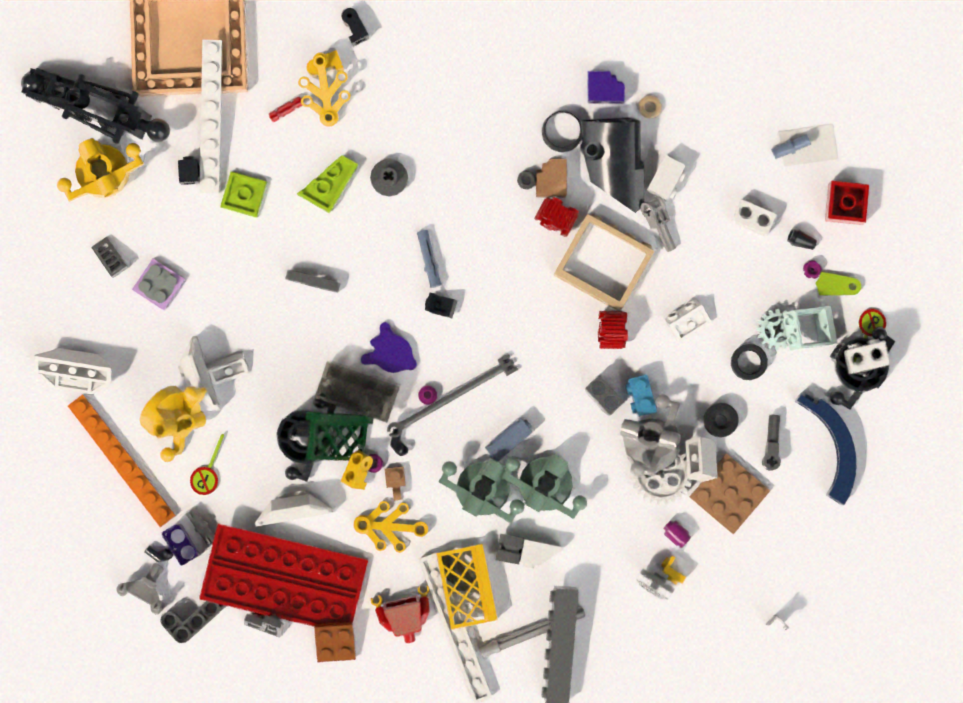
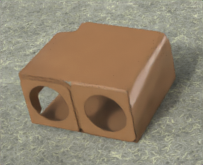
[535,159,567,198]

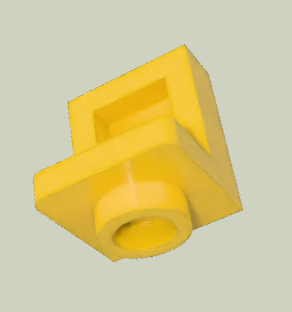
[661,555,686,585]

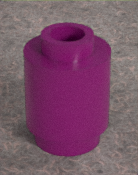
[663,520,692,548]

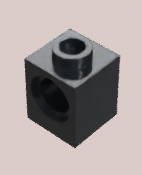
[178,156,200,185]

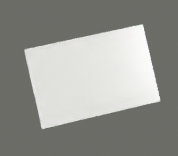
[778,124,838,167]

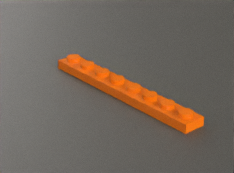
[68,394,176,528]

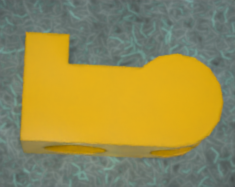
[306,50,344,78]
[340,450,373,490]

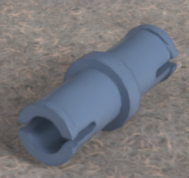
[771,134,811,160]

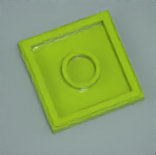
[220,171,268,218]

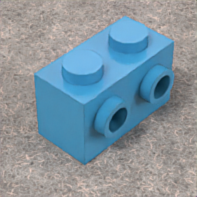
[625,374,657,418]

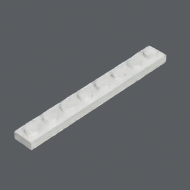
[200,40,222,194]
[418,553,492,703]

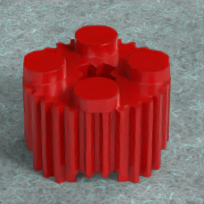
[534,197,579,237]
[597,310,628,349]

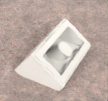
[207,352,250,386]

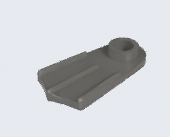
[441,554,473,591]

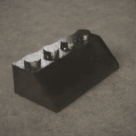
[314,359,401,423]

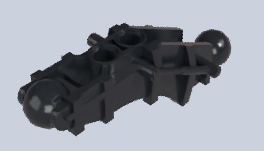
[21,68,171,144]

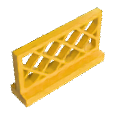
[436,544,498,630]

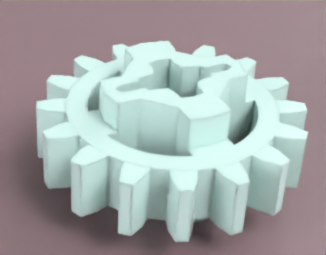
[756,309,788,351]

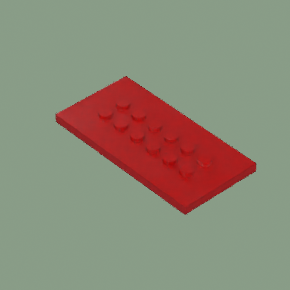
[199,523,368,627]

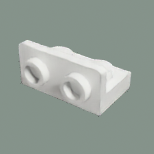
[664,299,712,343]

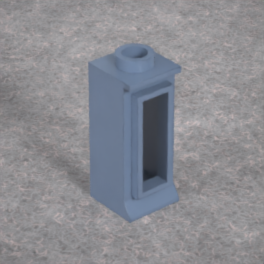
[485,418,532,462]

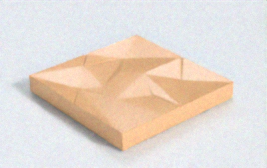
[130,0,248,97]

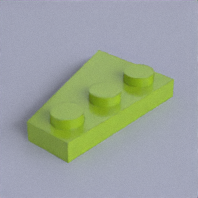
[296,155,359,214]

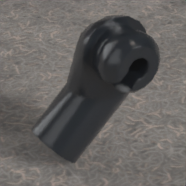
[390,429,409,456]
[144,545,173,563]

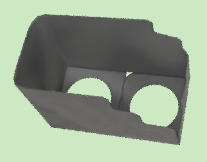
[585,375,624,416]

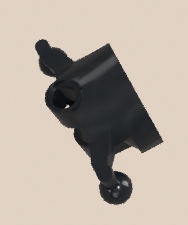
[830,327,896,410]
[276,394,338,482]

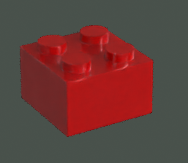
[824,181,870,225]

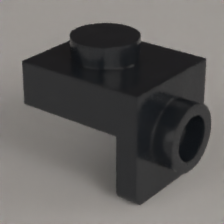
[425,292,457,319]

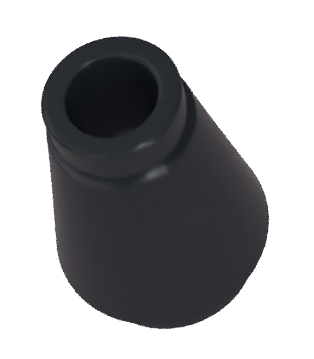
[787,228,817,250]

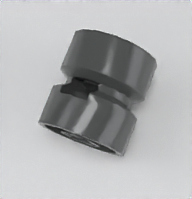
[495,533,525,565]

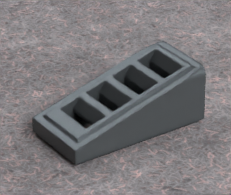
[91,236,129,278]

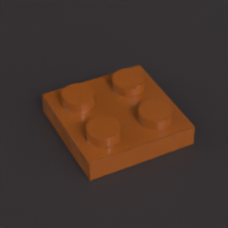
[314,622,356,663]

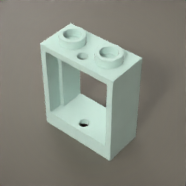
[783,306,837,351]

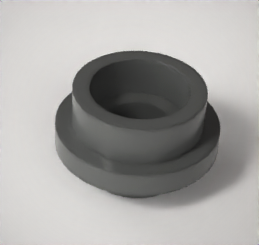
[517,170,536,190]

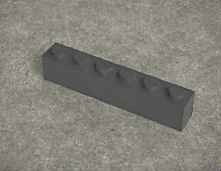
[541,585,579,703]

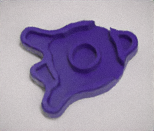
[360,322,417,373]

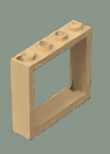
[553,213,654,311]

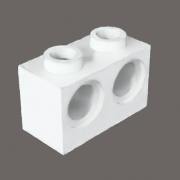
[731,198,777,237]
[844,339,890,374]

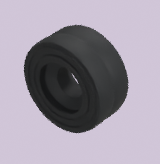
[703,403,739,438]

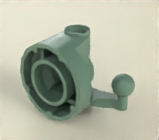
[501,454,588,519]
[438,458,525,524]

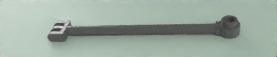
[387,353,518,438]

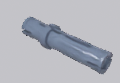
[416,230,442,288]

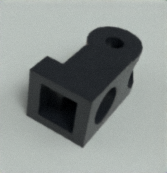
[341,8,370,47]

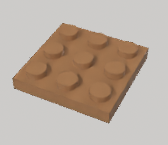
[689,453,770,535]

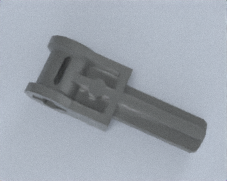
[762,414,781,471]

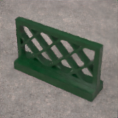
[306,412,374,461]

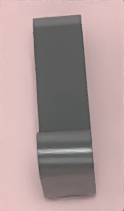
[160,601,227,644]

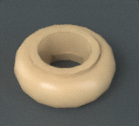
[638,95,662,119]

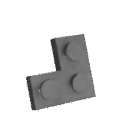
[244,613,283,638]

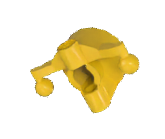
[57,138,144,202]
[140,386,206,462]

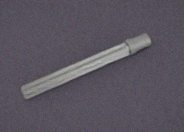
[479,607,586,658]

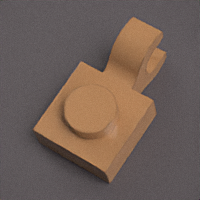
[384,467,406,501]

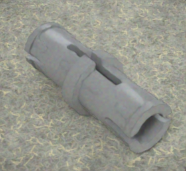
[185,508,215,546]

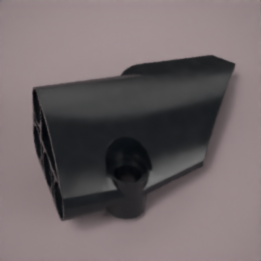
[580,117,644,213]

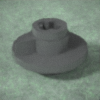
[370,159,408,197]

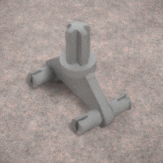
[116,563,163,615]

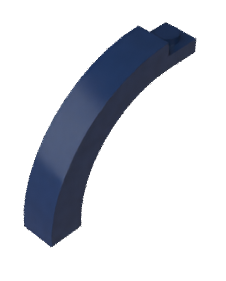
[794,394,857,506]

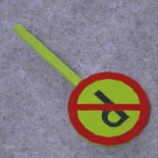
[853,309,887,363]
[190,434,224,495]

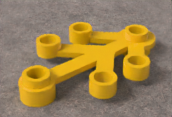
[298,52,351,127]
[353,501,428,553]

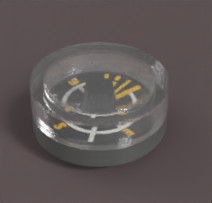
[635,568,675,602]

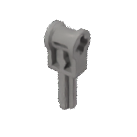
[641,196,676,252]

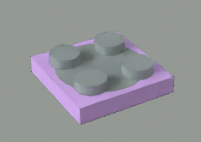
[132,258,185,311]

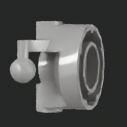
[620,394,681,476]

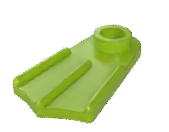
[815,272,861,296]

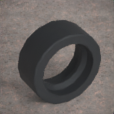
[730,344,768,381]

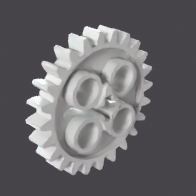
[630,448,691,506]

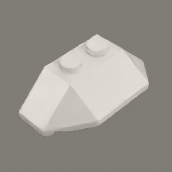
[178,335,221,411]
[34,348,112,395]
[255,491,333,527]

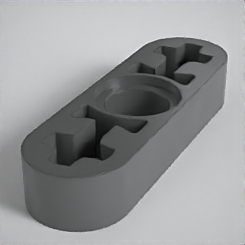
[285,270,341,293]

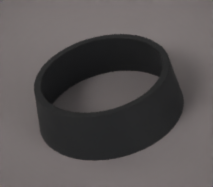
[541,111,582,152]

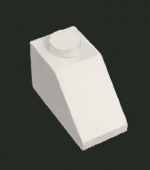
[520,540,563,569]

